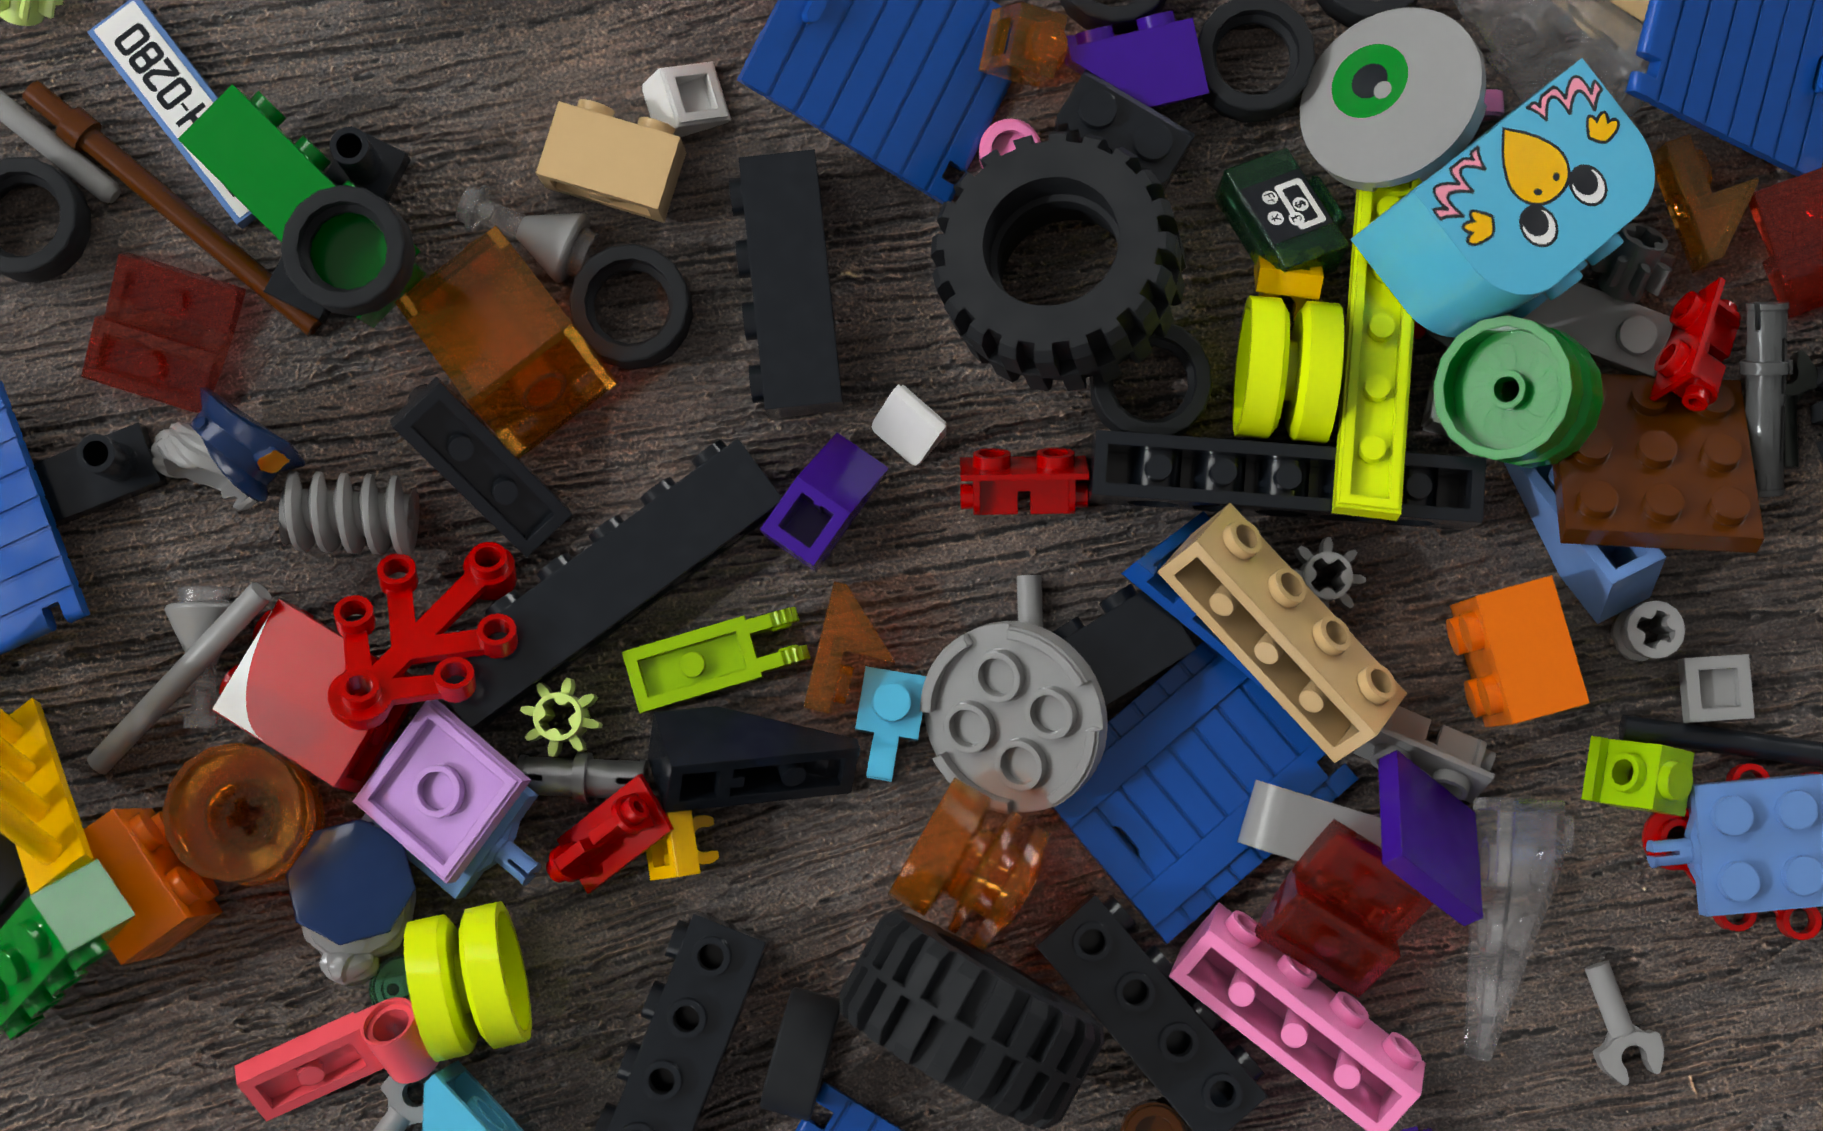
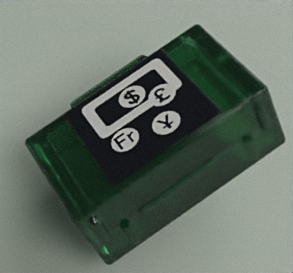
[1215,148,1349,275]

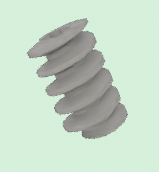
[279,470,420,556]

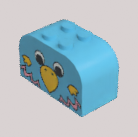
[1350,58,1655,338]

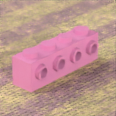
[1169,902,1426,1131]

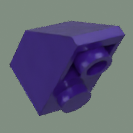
[1063,11,1209,109]
[760,433,889,573]

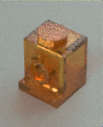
[979,2,1068,87]

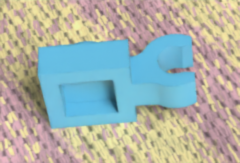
[855,666,926,782]

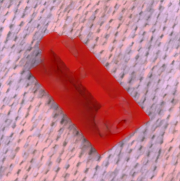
[1649,277,1741,411]
[960,447,1089,515]
[546,774,674,894]

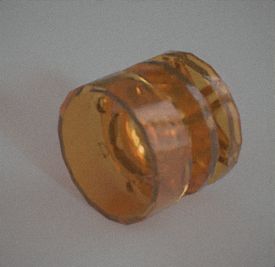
[162,743,325,887]
[887,777,1051,951]

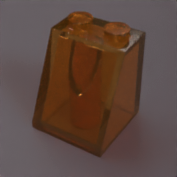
[395,225,618,459]

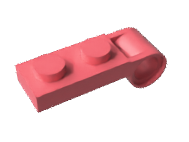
[234,997,439,1122]

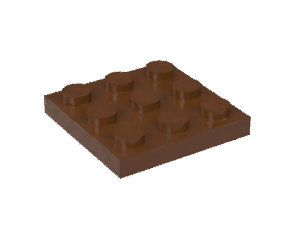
[1552,374,1765,553]

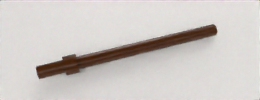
[22,80,322,337]

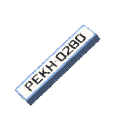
[87,0,257,229]

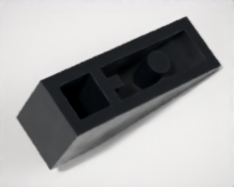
[648,706,860,813]

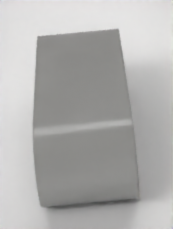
[1237,780,1414,895]

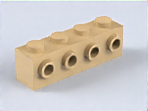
[1157,503,1407,763]

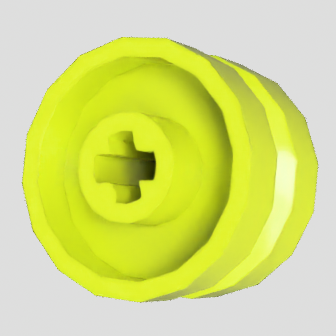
[1232,295,1344,445]
[404,901,532,1062]

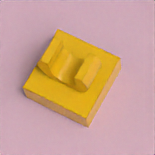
[1253,247,1324,321]
[646,810,719,881]

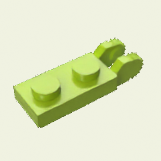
[622,607,811,714]

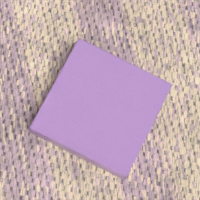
[352,700,531,884]

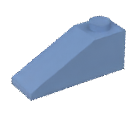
[1504,462,1666,624]

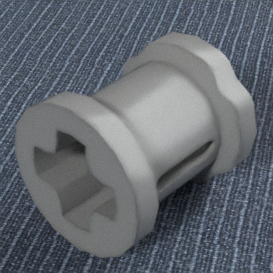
[1610,600,1685,662]

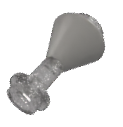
[456,184,601,283]
[164,586,232,729]

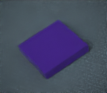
[1378,750,1483,926]

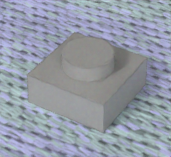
[1678,654,1755,723]

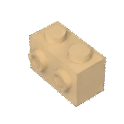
[536,99,686,223]

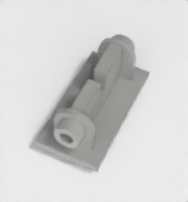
[1353,706,1496,803]

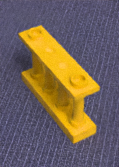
[0,697,94,895]

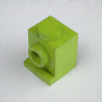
[1581,736,1695,817]

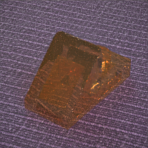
[1652,134,1759,274]
[803,581,895,715]

